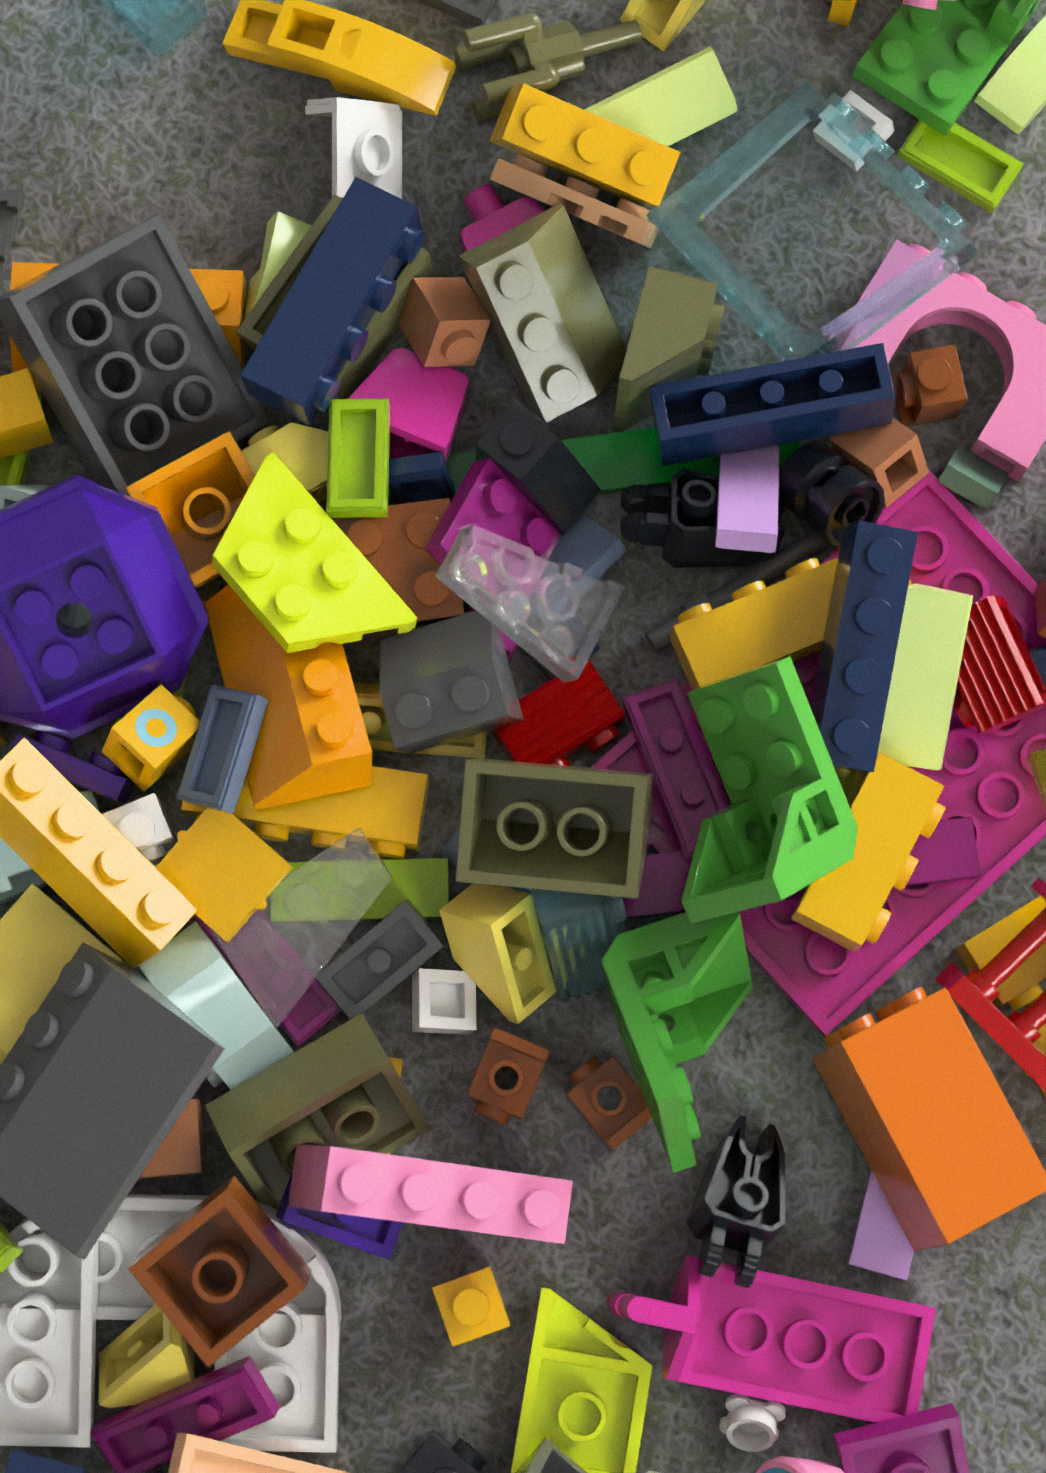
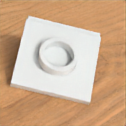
[305,97,402,199]

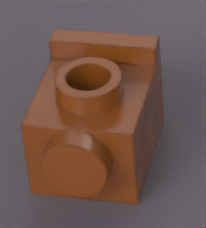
[890,344,968,427]
[467,1027,550,1126]
[566,1055,652,1151]

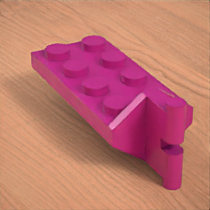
[606,1255,936,1423]

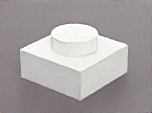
[813,90,894,172]
[412,968,477,1035]

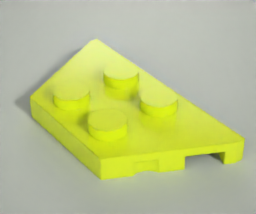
[212,452,417,653]
[511,1287,653,1473]

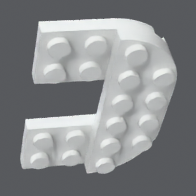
[0,1194,342,1453]

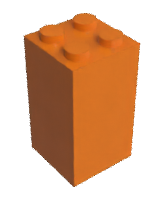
[812,986,1046,1252]

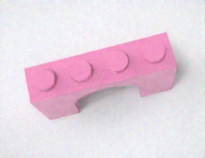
[827,239,1046,482]
[289,1144,573,1244]

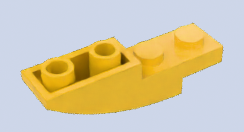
[222,0,456,116]

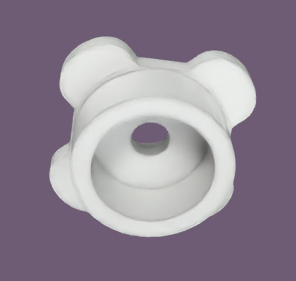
[719,1394,786,1452]

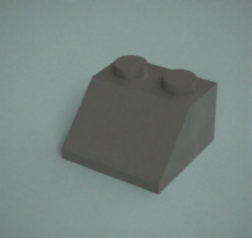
[379,606,524,753]

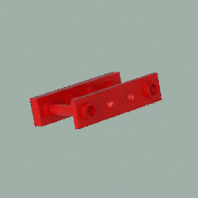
[935,878,1046,1092]

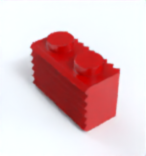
[954,595,1046,734]
[490,657,626,766]

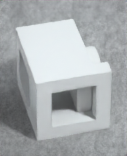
[102,793,178,868]

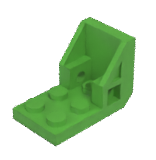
[852,0,1042,136]
[681,656,858,924]
[601,912,753,1173]

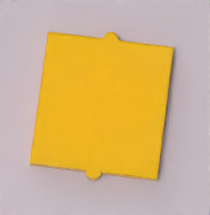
[156,808,293,942]

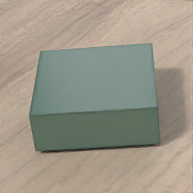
[938,445,1009,509]

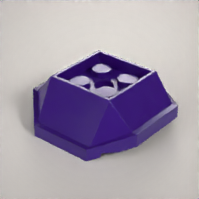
[0,475,209,739]

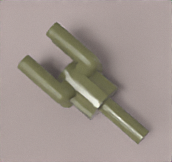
[454,12,642,123]

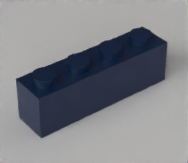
[240,177,425,426]
[650,343,896,466]
[811,520,918,772]

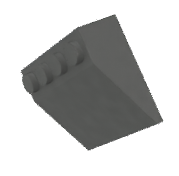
[0,214,271,496]
[0,942,225,1260]

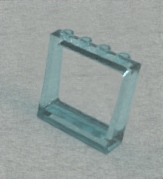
[646,81,979,361]

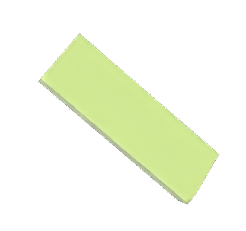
[584,47,738,146]
[877,583,973,771]

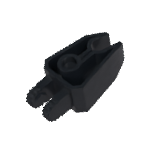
[620,469,785,568]
[686,1115,786,1288]

